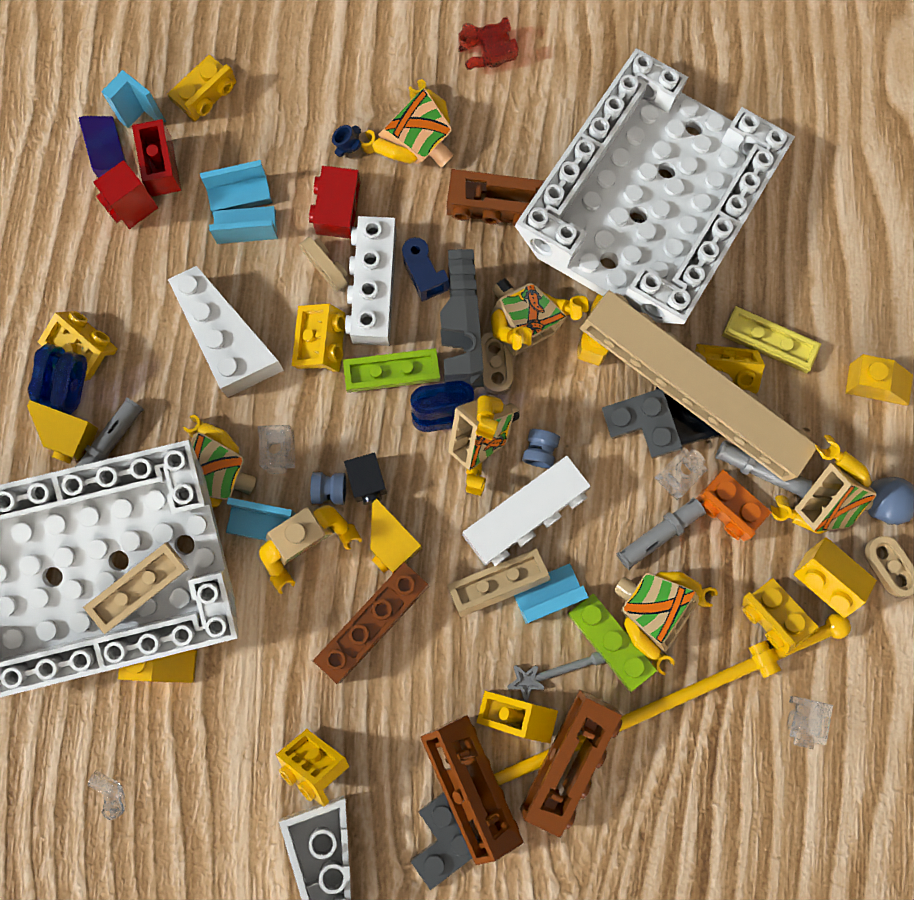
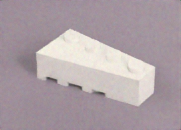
[168,266,284,397]
[279,796,351,900]

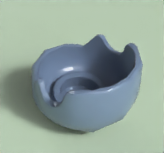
[868,477,914,525]

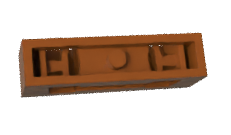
[447,169,544,226]
[313,562,429,684]
[520,690,622,838]
[420,715,524,865]

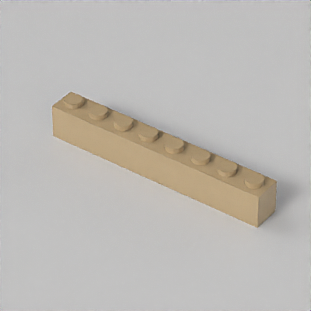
[579,290,816,482]

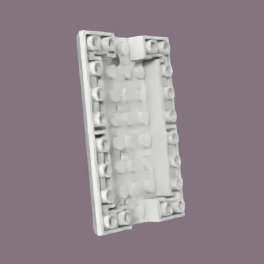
[515,48,795,324]
[0,440,238,697]

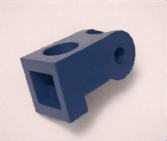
[402,237,450,302]

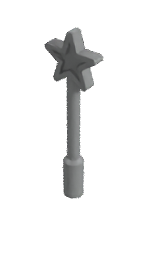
[507,652,606,702]

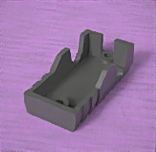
[440,249,484,393]

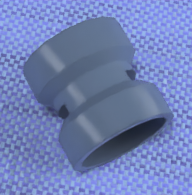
[522,429,560,469]
[310,472,346,505]

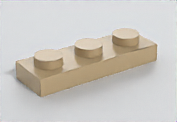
[83,542,189,634]
[447,548,550,618]

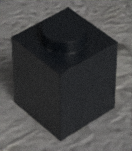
[344,452,387,505]

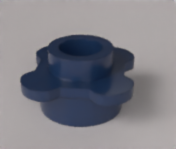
[332,125,361,157]

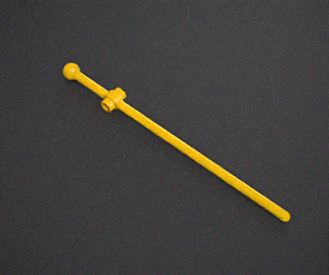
[494,613,851,786]

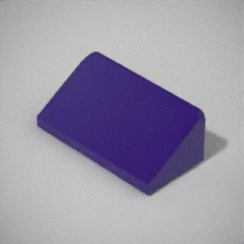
[78,116,126,178]

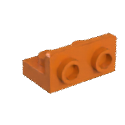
[696,469,772,541]

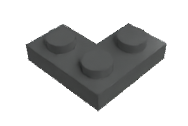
[602,389,682,459]
[410,792,480,890]

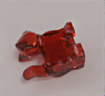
[458,17,519,70]

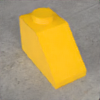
[845,354,913,406]
[27,400,98,464]
[370,499,422,574]
[118,649,197,683]
[476,691,558,744]

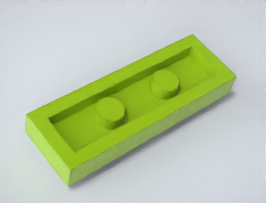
[343,348,440,393]
[568,593,657,693]

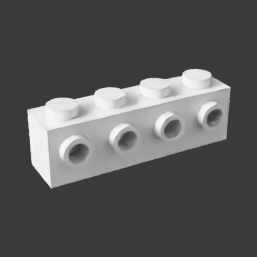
[345,216,397,346]
[462,456,591,566]

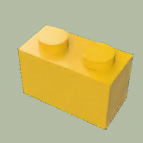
[793,537,877,618]

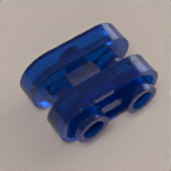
[28,343,87,415]
[410,381,474,432]

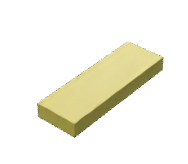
[722,306,821,374]

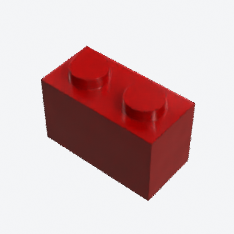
[132,119,182,197]
[93,160,158,229]
[309,165,361,239]

